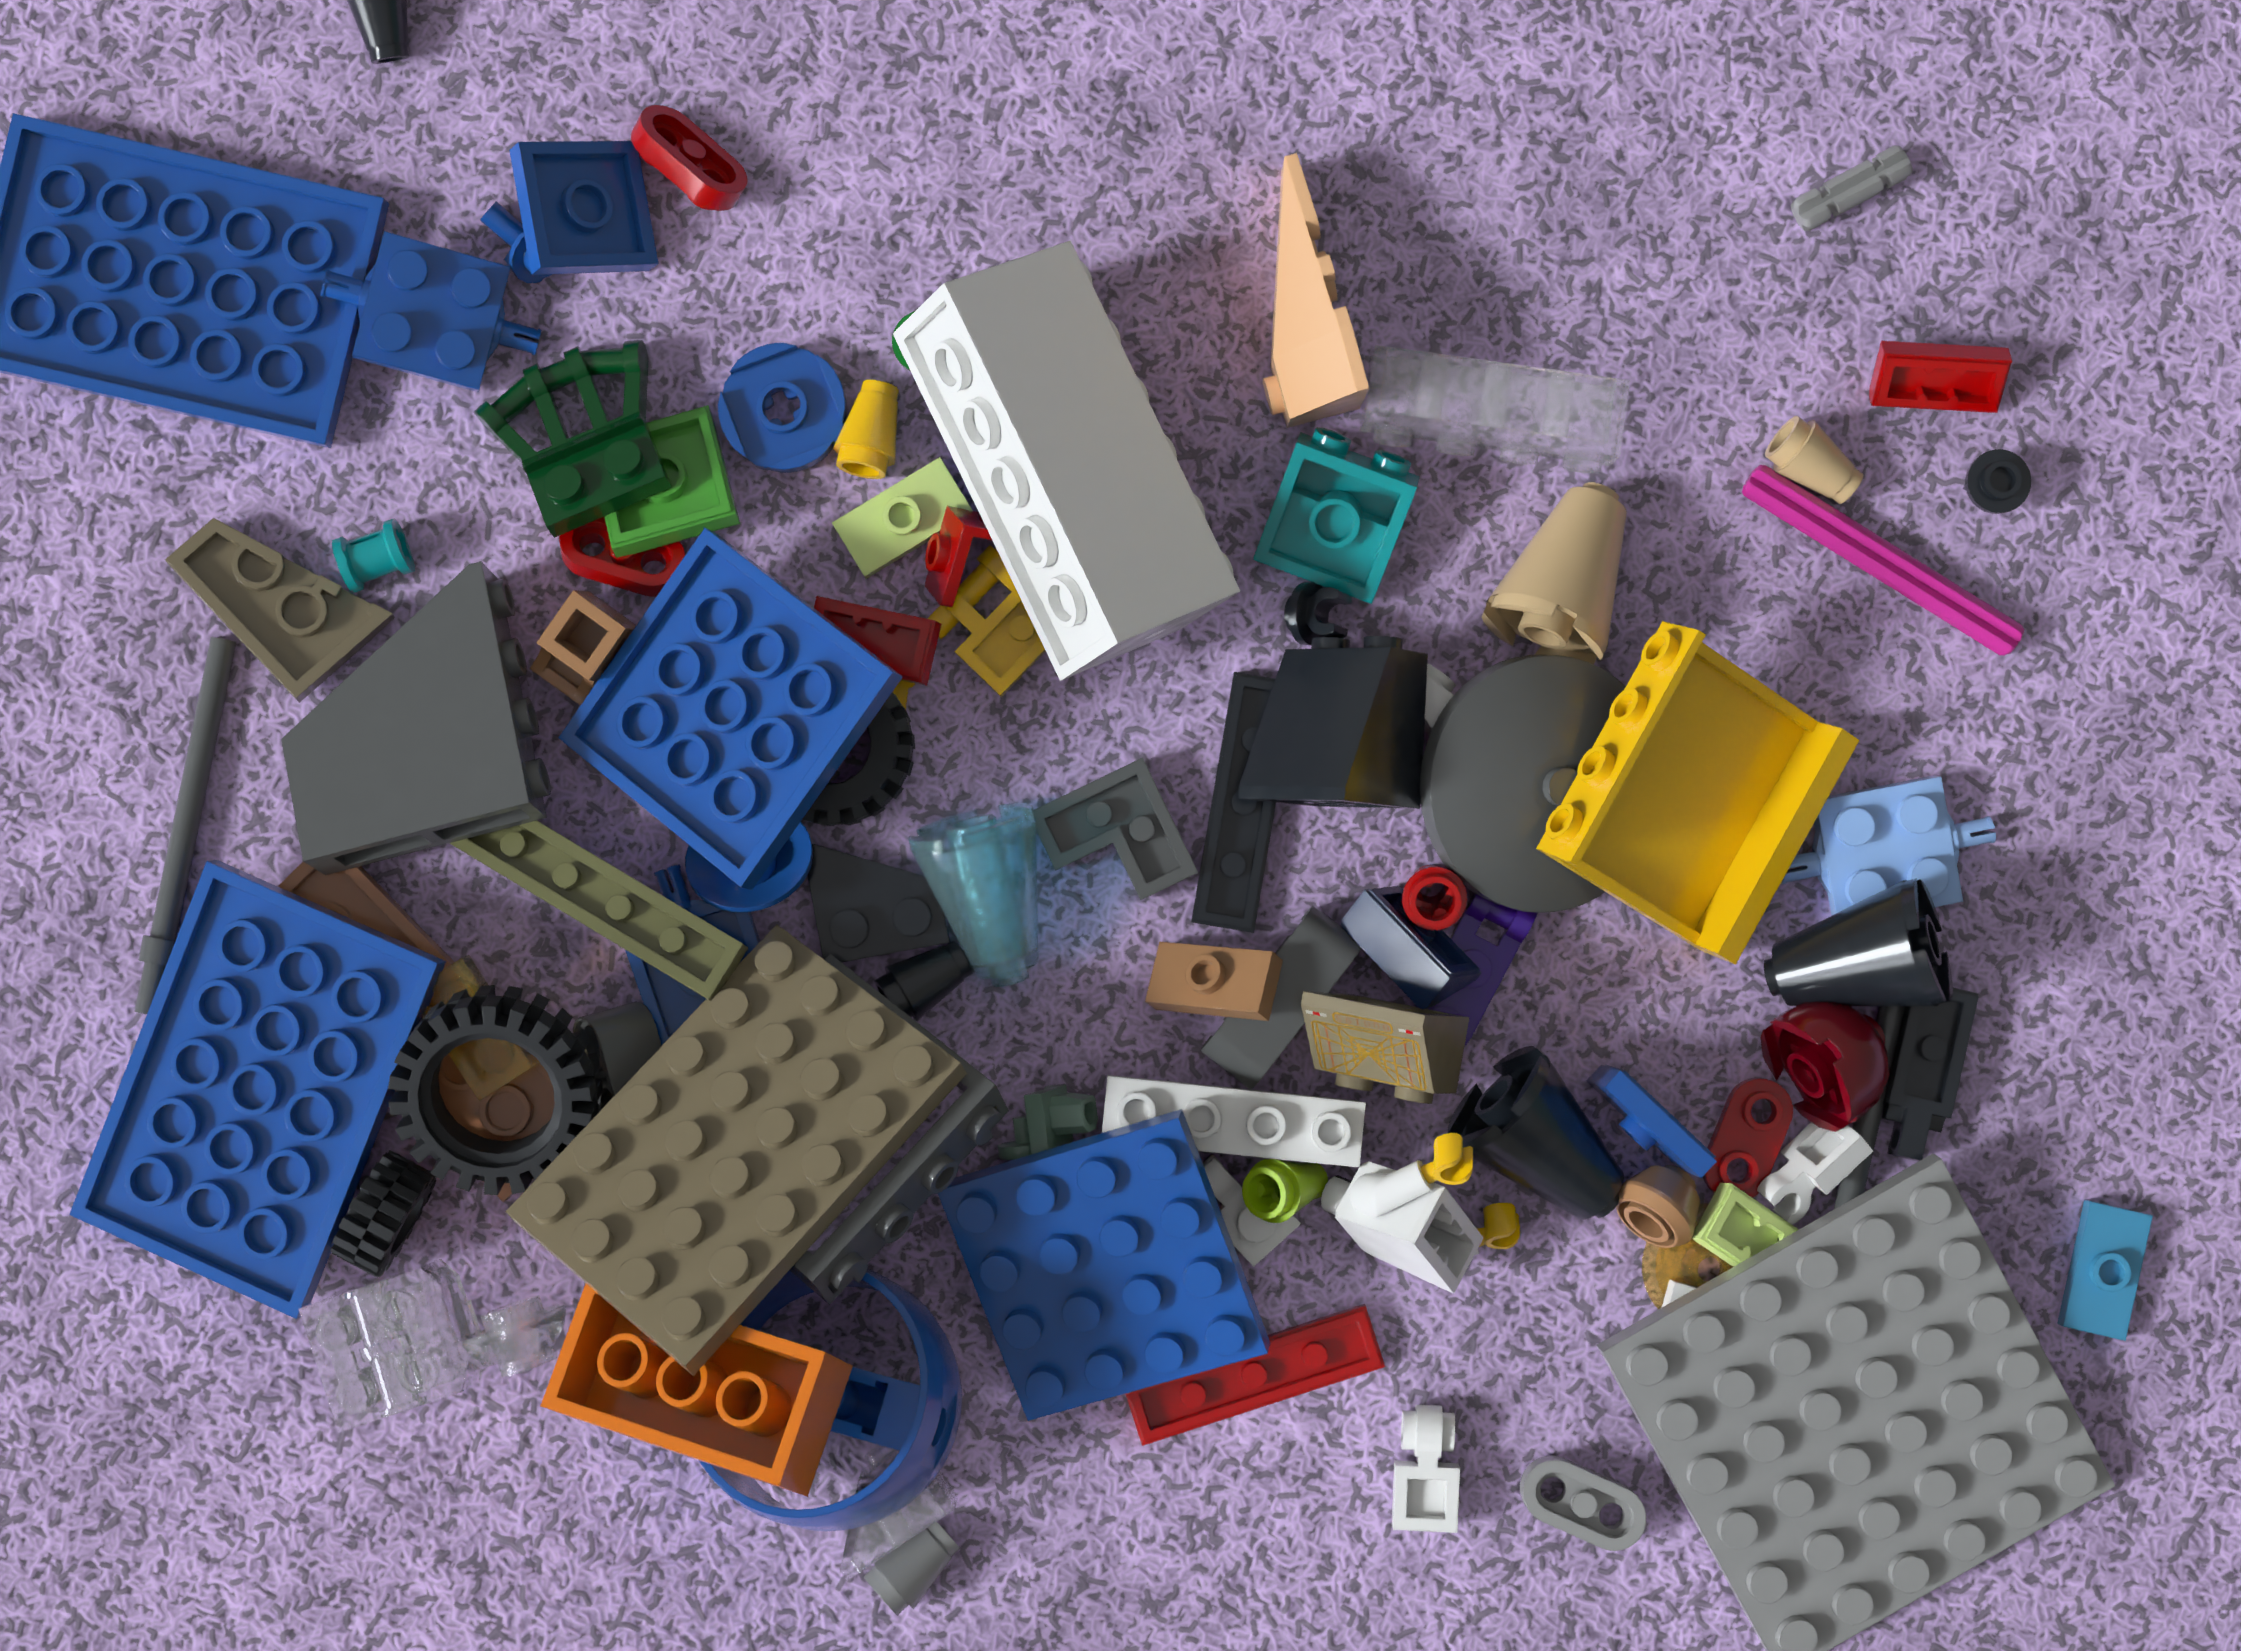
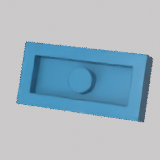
[2057,1200,2153,1341]

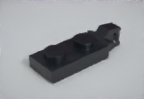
[1882,987,1979,1161]

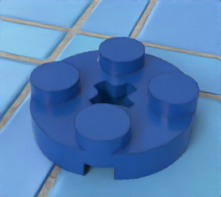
[718,343,847,473]

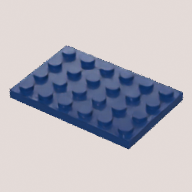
[0,113,389,448]
[69,860,446,1319]

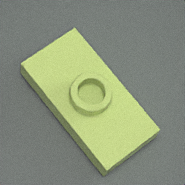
[832,457,973,579]
[1691,1183,1799,1267]

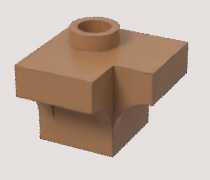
[529,590,636,705]

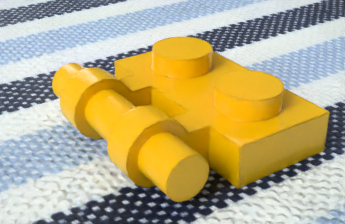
[927,545,1046,697]

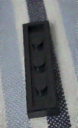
[1191,672,1276,933]

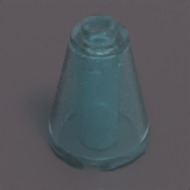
[908,803,1039,987]

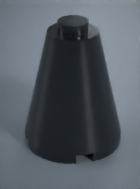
[1764,878,1953,1006]
[1448,1046,1624,1220]

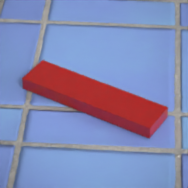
[1126,1304,1386,1446]

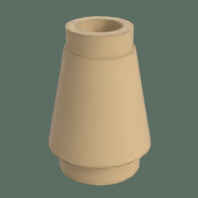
[1765,416,1863,504]

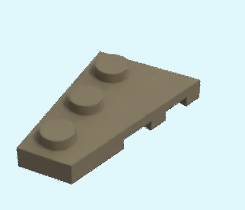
[165,518,395,703]

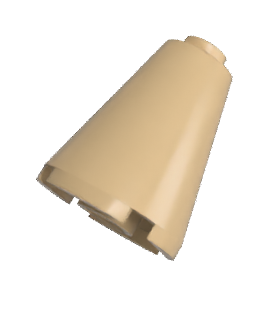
[1482,482,1627,664]

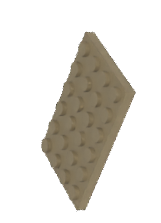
[505,924,967,1376]

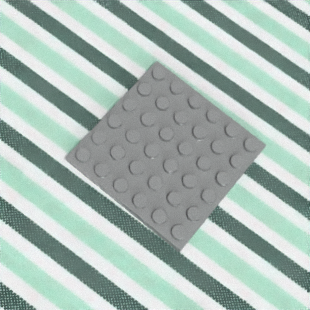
[1596,1154,2115,1651]

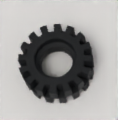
[331,1150,437,1278]

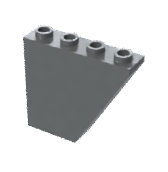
[281,561,551,875]

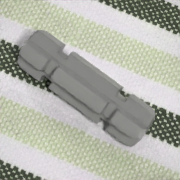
[1790,145,1913,231]

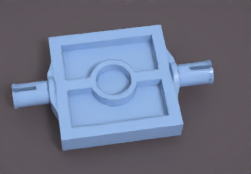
[1781,775,1996,915]

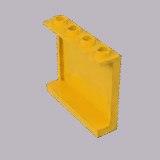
[1536,621,1860,965]

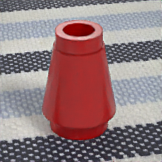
[1402,865,1467,930]

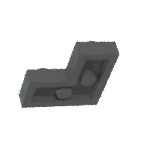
[1028,758,1198,900]

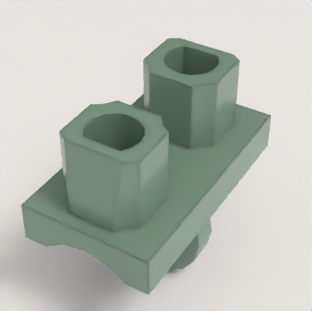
[998,1084,1098,1160]

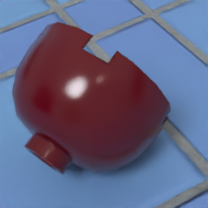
[1760,1001,1889,1132]

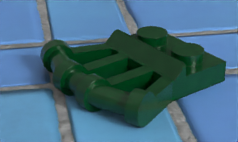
[474,340,672,538]

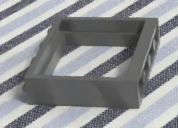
[789,954,1009,1305]

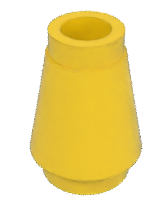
[833,380,899,479]

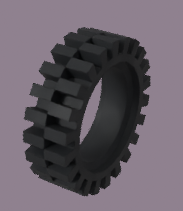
[388,985,602,1195]

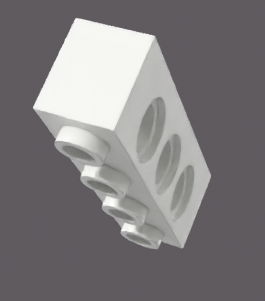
[1102,1075,1366,1168]

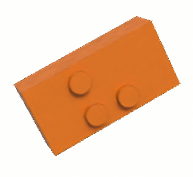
[540,1283,853,1497]

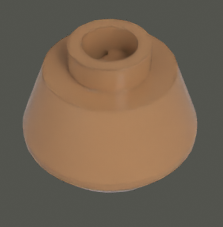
[1616,1165,1700,1248]

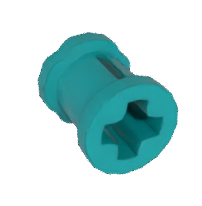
[332,518,415,593]

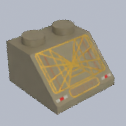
[1301,991,1469,1104]

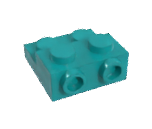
[1253,427,1420,604]

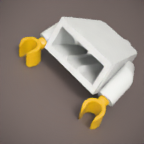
[1321,1133,1520,1293]

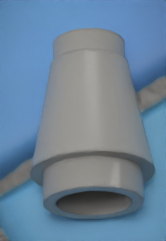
[863,1519,960,1616]

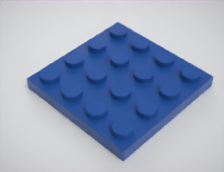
[558,528,903,890]
[938,1109,1270,1421]

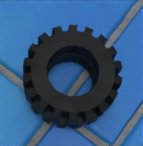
[803,692,915,826]

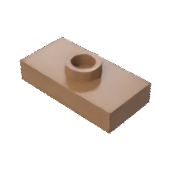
[1145,942,1283,1021]

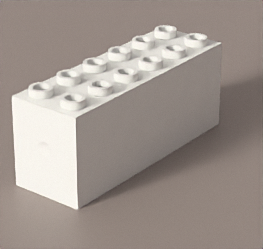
[893,240,1240,681]

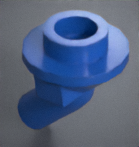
[480,201,552,283]

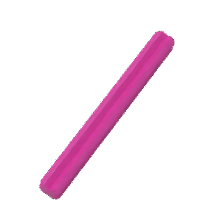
[1742,465,2025,656]

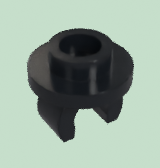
[1963,449,2031,514]
[1284,582,1352,645]

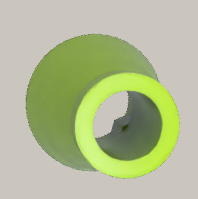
[1242,1159,1328,1223]

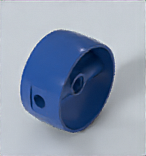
[699,1268,962,1531]

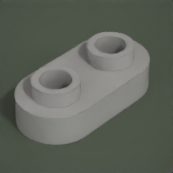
[1520,1455,1646,1551]

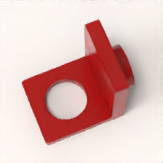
[925,506,992,608]

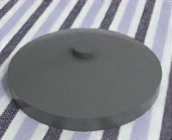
[1420,654,1626,913]

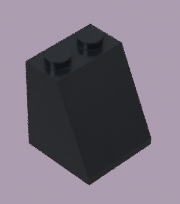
[1239,636,1428,809]

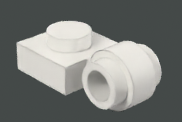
[1392,1405,1460,1533]

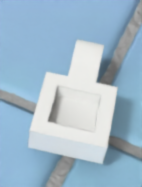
[1757,1122,1873,1224]
[1202,1154,1301,1267]

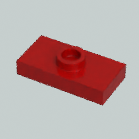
[1869,341,2012,413]
[814,596,942,686]

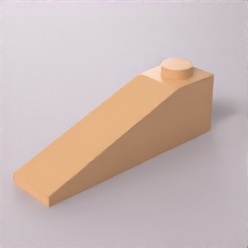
[1263,153,1369,428]

